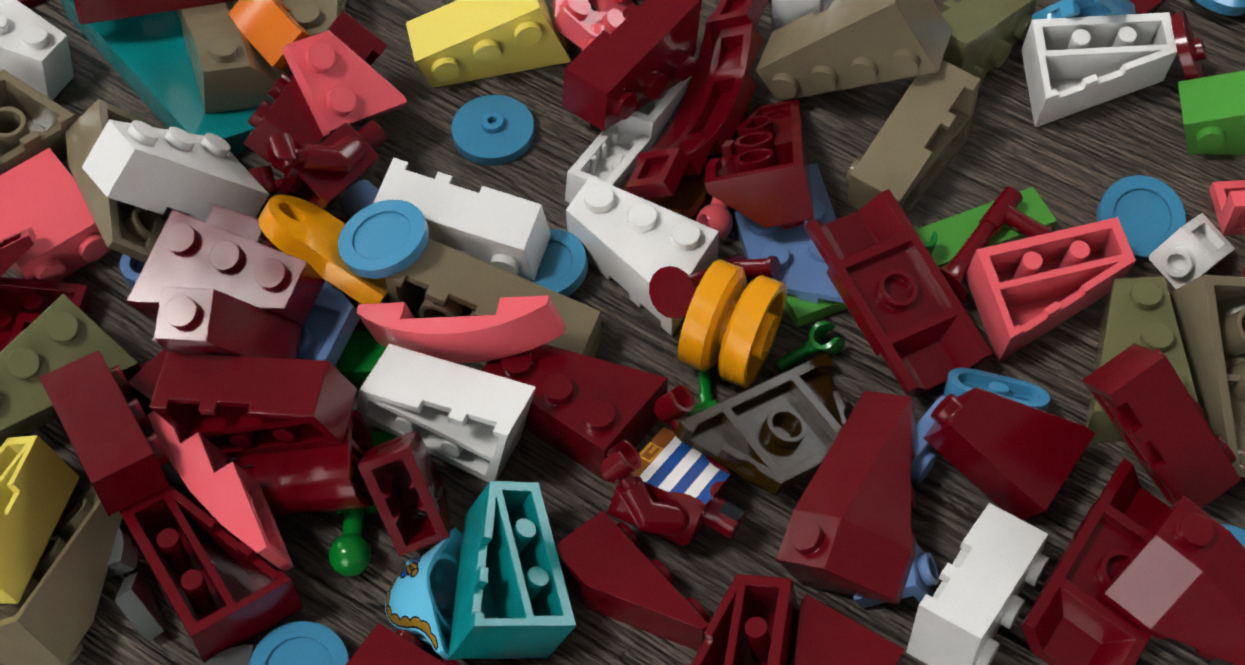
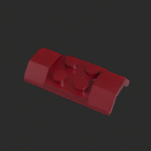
[804,189,993,398]
[1021,458,1169,665]

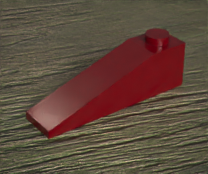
[705,98,814,229]
[776,391,916,605]
[1100,496,1245,665]

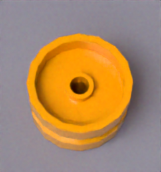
[677,259,787,389]

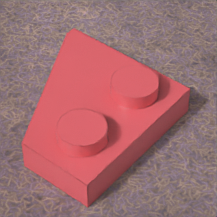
[282,30,407,137]

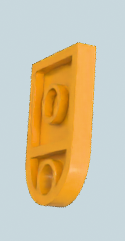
[258,195,389,304]

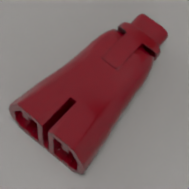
[193,409,374,517]

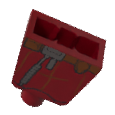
[358,430,450,557]

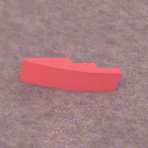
[147,411,294,572]

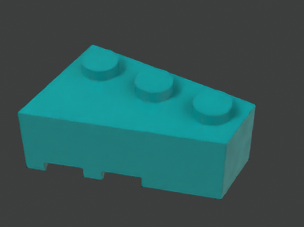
[448,481,576,660]

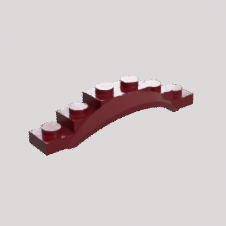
[625,0,769,199]

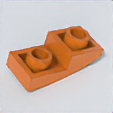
[228,0,310,70]

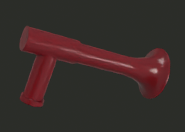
[939,187,1053,303]
[649,254,780,319]

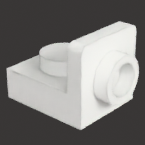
[1149,213,1235,289]

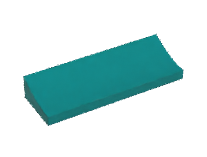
[61,0,258,156]

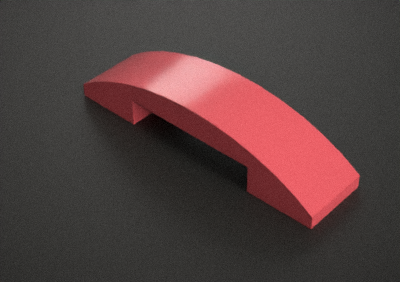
[356,295,566,364]

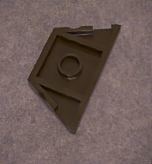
[674,353,847,495]

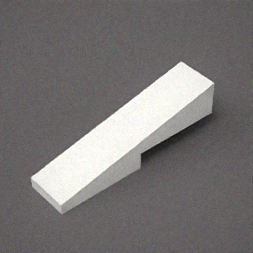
[565,76,692,203]

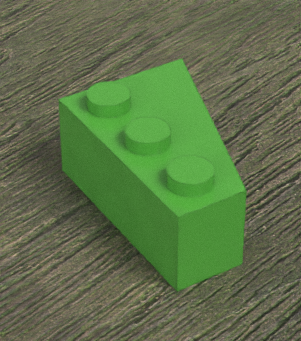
[1178,70,1245,156]

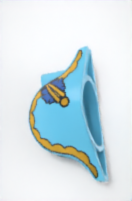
[385,527,463,661]

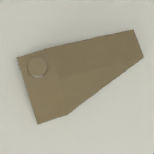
[177,2,290,114]
[65,99,165,263]
[1169,275,1245,479]
[0,484,122,665]

